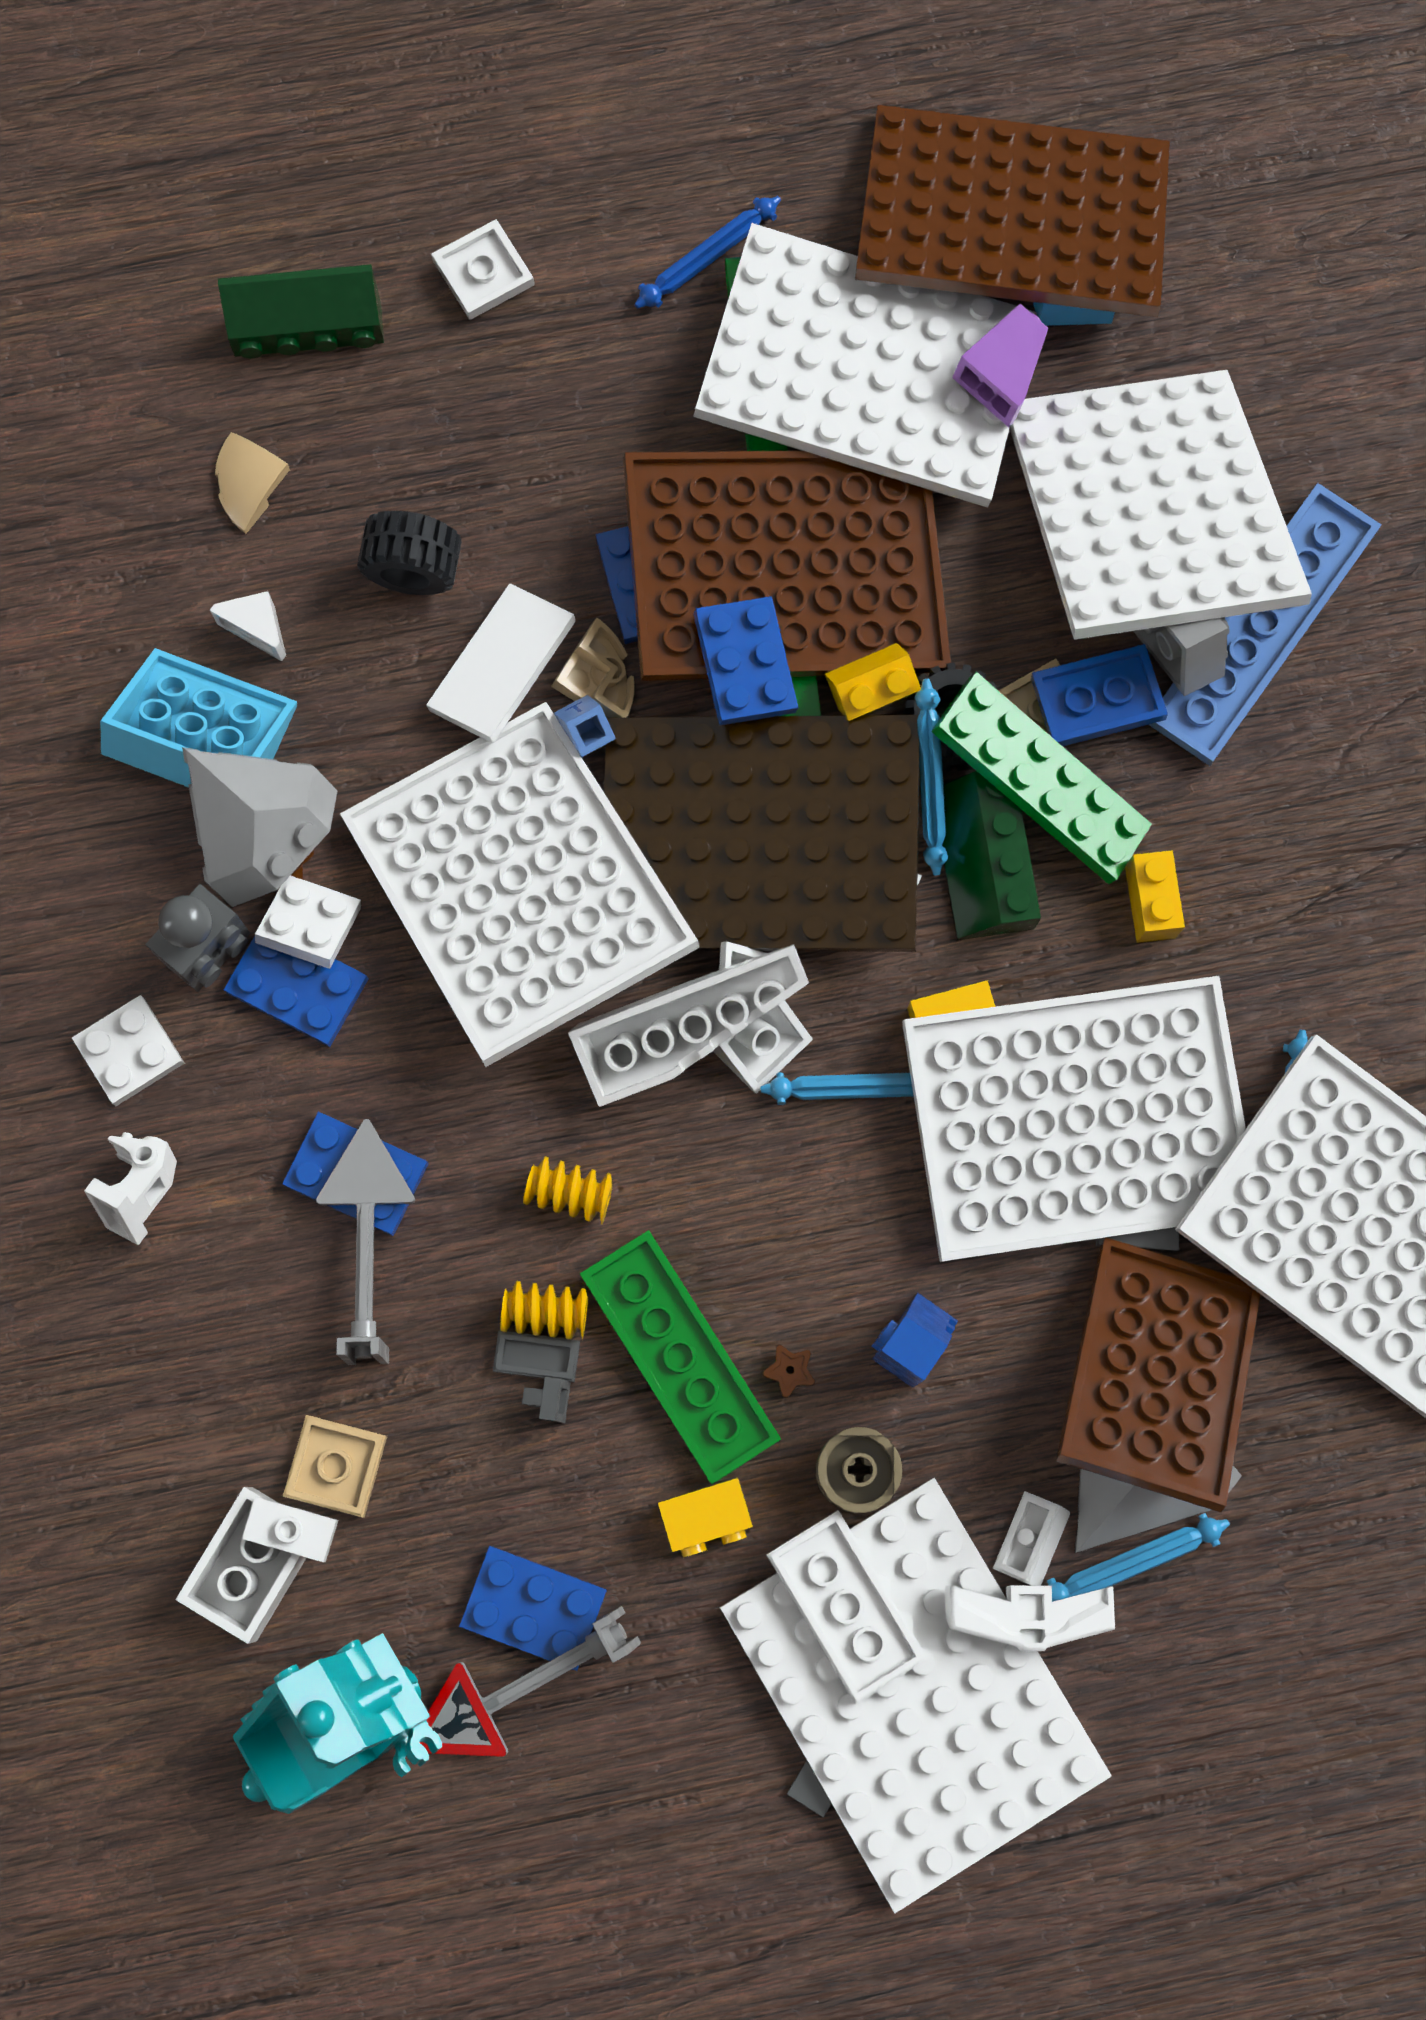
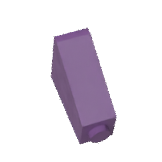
[952,304,1048,427]

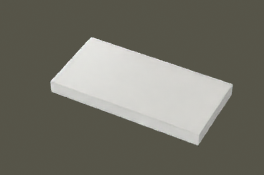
[427,584,576,743]
[767,1510,928,1704]

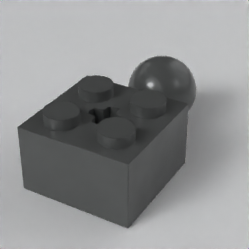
[145,884,250,992]

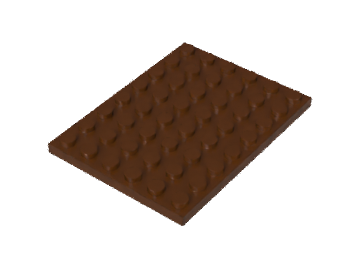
[855,105,1170,317]
[623,451,951,681]

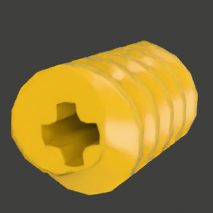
[523,1156,612,1225]
[500,1281,588,1340]

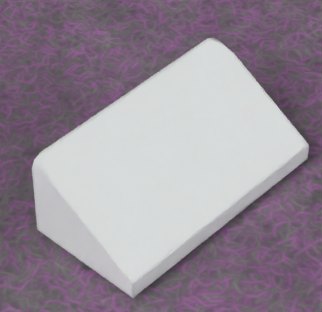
[993,1491,1070,1586]

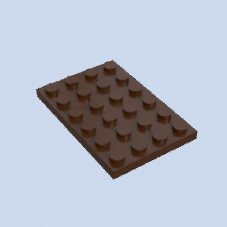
[1056,1237,1260,1512]

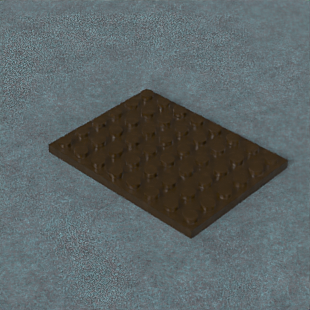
[604,715,920,952]

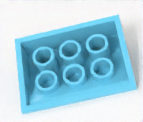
[100,648,297,787]

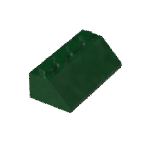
[218,264,384,359]
[942,771,1041,941]

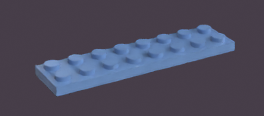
[1149,483,1381,766]

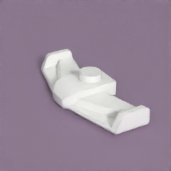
[945,1585,1115,1651]

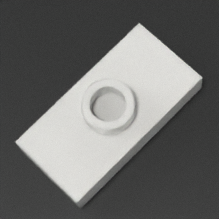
[242,1497,338,1562]

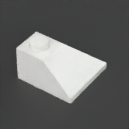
[713,1000,813,1094]

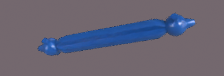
[634,196,781,309]

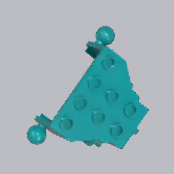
[233,1633,442,1814]

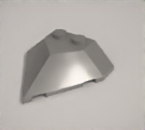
[182,747,337,907]
[1075,1466,1242,1553]

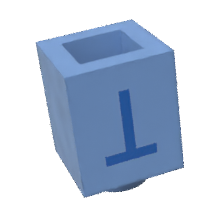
[554,695,616,757]

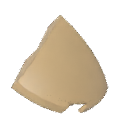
[215,432,290,534]
[551,618,634,718]

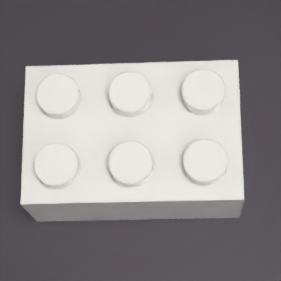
[176,1487,306,1644]

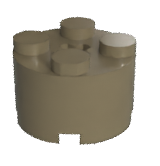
[816,1427,902,1513]

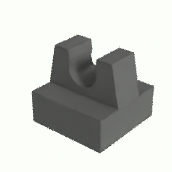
[522,1377,571,1423]

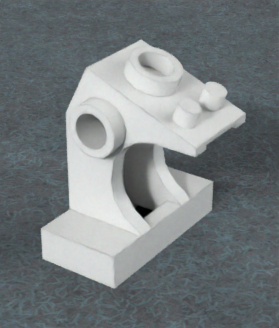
[84,1132,177,1245]

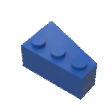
[871,1293,958,1388]

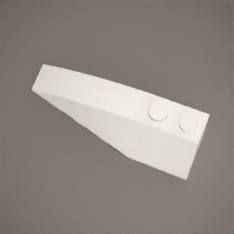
[568,944,809,1107]

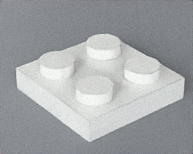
[431,219,534,320]
[255,875,361,969]
[72,995,185,1106]

